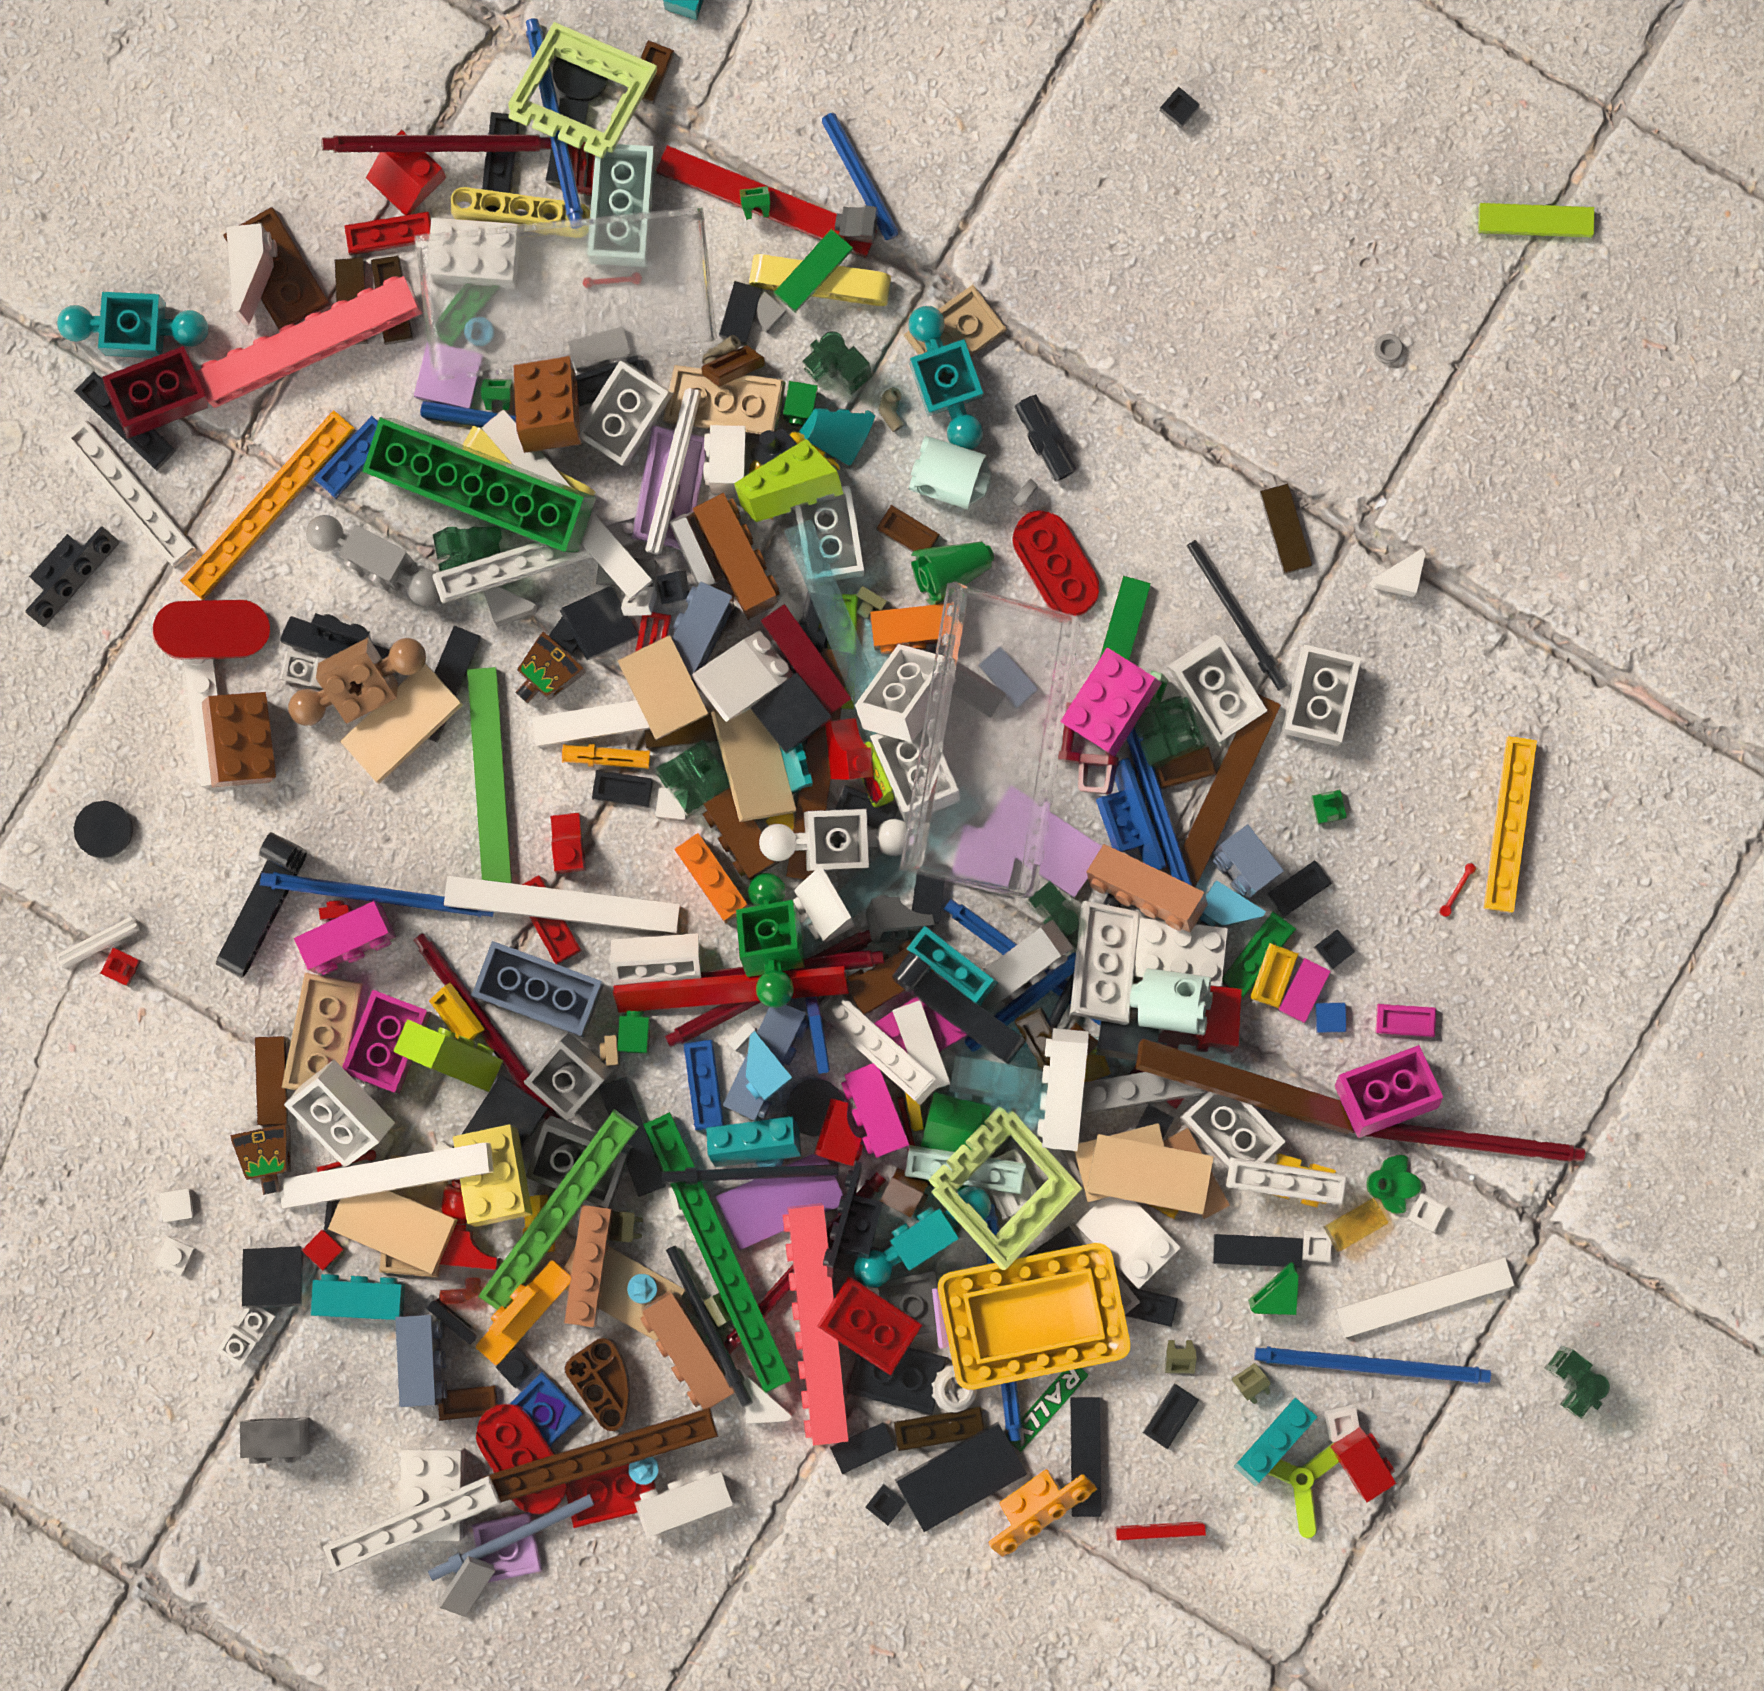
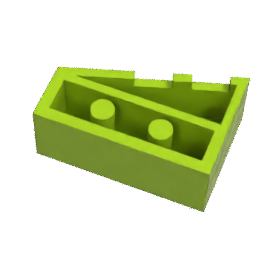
[734,439,844,522]
[393,1019,503,1092]

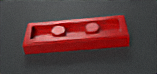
[344,212,431,255]
[522,875,582,965]
[1114,1521,1206,1541]

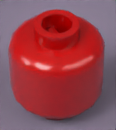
[441,1179,467,1224]

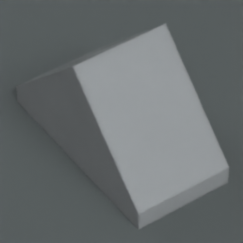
[483,586,538,627]

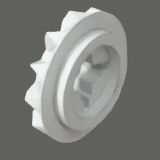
[931,1365,977,1412]

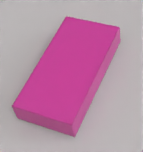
[1278,958,1331,1023]
[1375,1004,1436,1037]

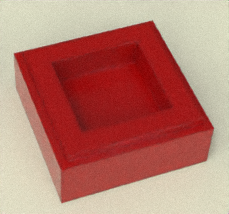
[302,1229,344,1271]

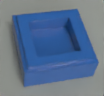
[1315,1003,1346,1033]

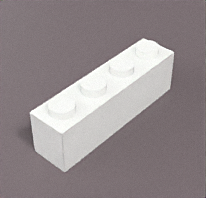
[1037,1028,1089,1151]

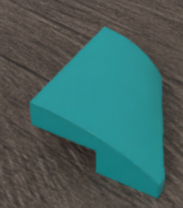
[799,408,876,466]
[779,743,813,794]

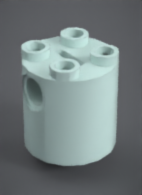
[909,436,992,509]
[1130,968,1213,1035]

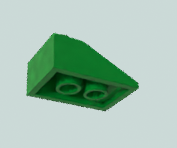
[921,1092,991,1191]

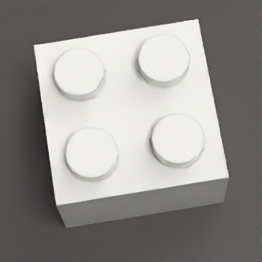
[704,425,748,494]

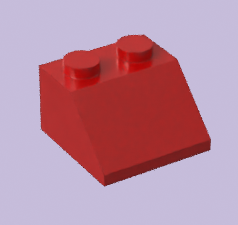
[366,129,446,215]

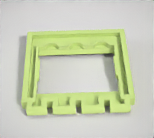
[508,22,657,158]
[929,1107,1082,1270]

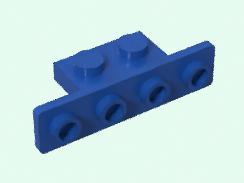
[1096,758,1166,870]

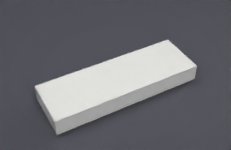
[892,1000,950,1089]

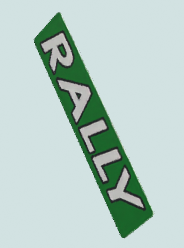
[1006,1368,1088,1452]

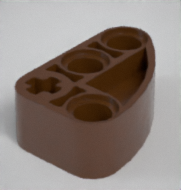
[565,1338,630,1431]

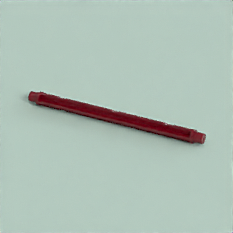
[321,134,551,153]
[665,929,872,1048]
[413,933,561,1120]
[658,950,885,982]
[1350,1124,1585,1162]
[724,1172,886,1355]

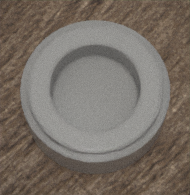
[1373,334,1403,364]
[1012,478,1038,507]

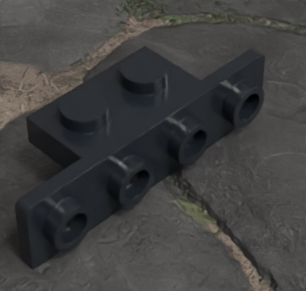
[25,526,120,627]
[280,613,390,659]
[823,1161,883,1278]

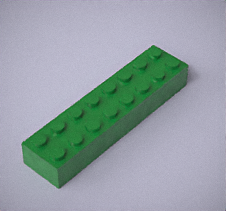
[362,417,597,552]

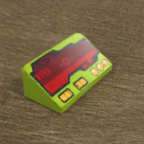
[861,741,894,808]

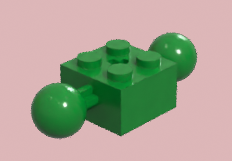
[736,873,805,1008]

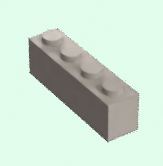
[960,920,1073,1015]
[1083,1072,1204,1114]

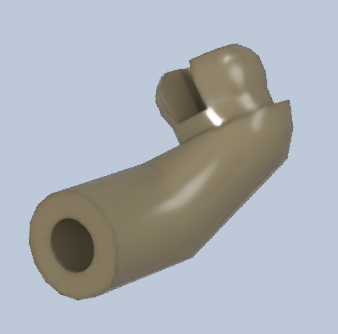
[702,335,741,364]
[878,387,904,432]

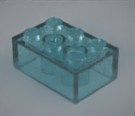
[949,1055,1043,1111]

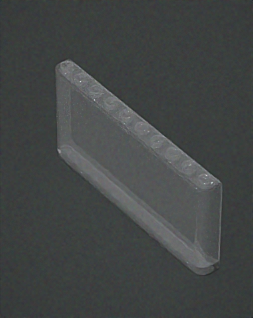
[414,206,718,380]
[899,582,1081,899]

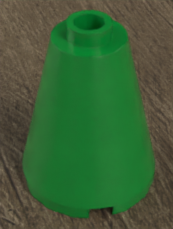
[911,541,994,605]

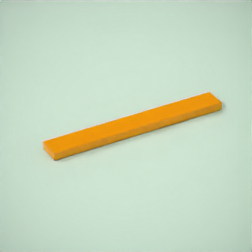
[180,410,356,600]

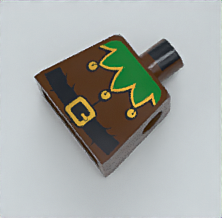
[515,631,586,704]
[230,1124,291,1195]

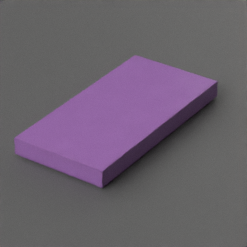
[716,1154,843,1250]

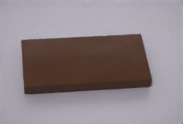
[223,207,330,330]

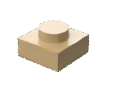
[600,1035,620,1066]

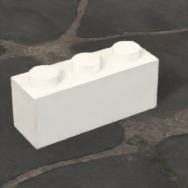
[611,934,701,985]
[634,1468,733,1537]

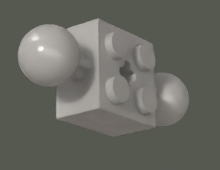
[306,515,440,606]

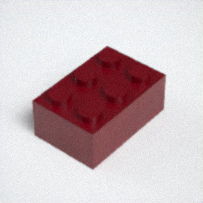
[102,346,208,439]

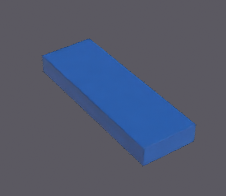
[313,416,378,499]
[683,1040,724,1131]

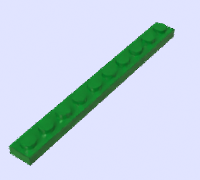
[643,1112,792,1393]

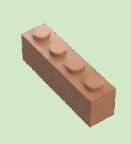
[1086,844,1208,933]
[564,1205,614,1327]
[640,1289,735,1409]

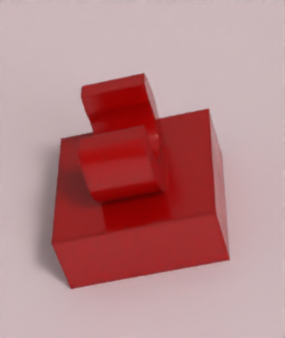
[100,947,141,987]

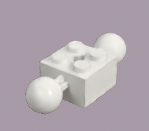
[759,809,912,871]

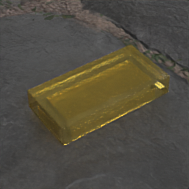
[1323,1198,1388,1252]

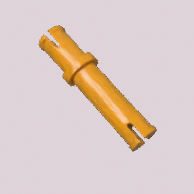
[562,744,650,769]

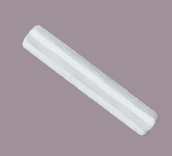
[57,917,140,968]

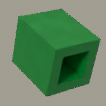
[783,381,818,427]
[617,1011,651,1054]

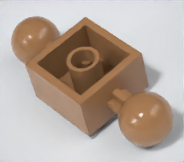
[288,638,426,726]

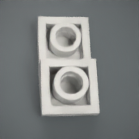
[279,651,325,689]
[217,1308,277,1367]

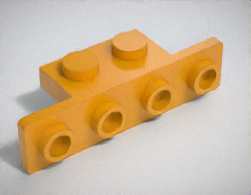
[476,1260,571,1365]
[988,1469,1097,1557]

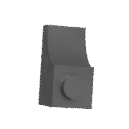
[835,205,878,244]
[865,895,935,943]

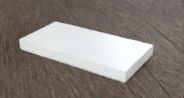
[1070,901,1140,1025]

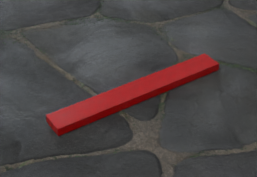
[656,145,877,258]
[613,966,849,1013]

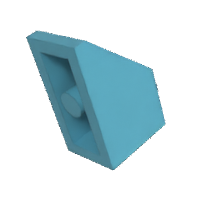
[1199,880,1266,927]
[746,1031,793,1101]

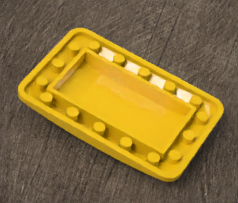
[938,1243,1130,1390]

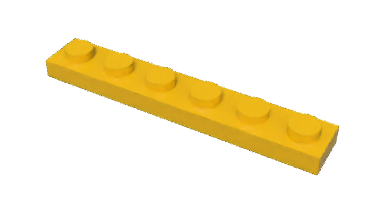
[1483,736,1537,913]

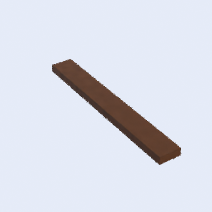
[786,648,851,880]
[1169,693,1281,888]
[1136,1039,1353,1135]
[482,1407,719,1503]

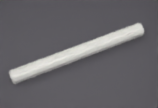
[645,388,701,555]

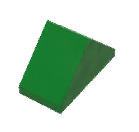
[1248,1262,1298,1315]

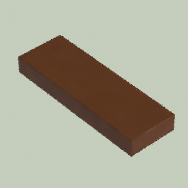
[255,1036,288,1125]

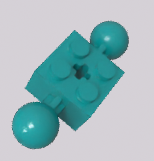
[57,292,209,358]
[908,306,984,450]
[854,1186,991,1288]

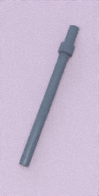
[428,1494,595,1581]

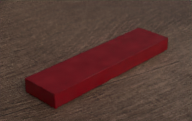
[760,604,851,714]

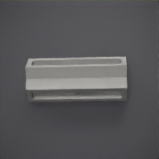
[669,512,723,586]

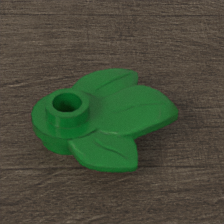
[1366,1155,1423,1214]

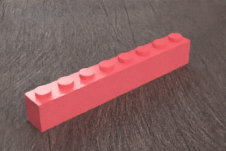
[195,276,423,408]
[782,1203,848,1446]

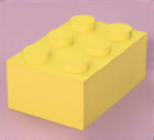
[453,1124,533,1227]

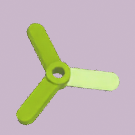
[1268,1442,1339,1538]

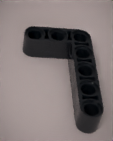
[216,832,308,978]
[892,952,1026,1065]

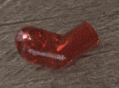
[439,1277,483,1304]

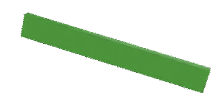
[467,667,512,884]
[478,1109,638,1310]

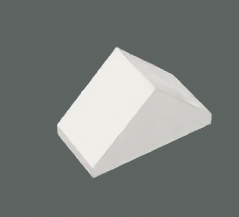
[1370,549,1425,598]
[744,1376,793,1424]

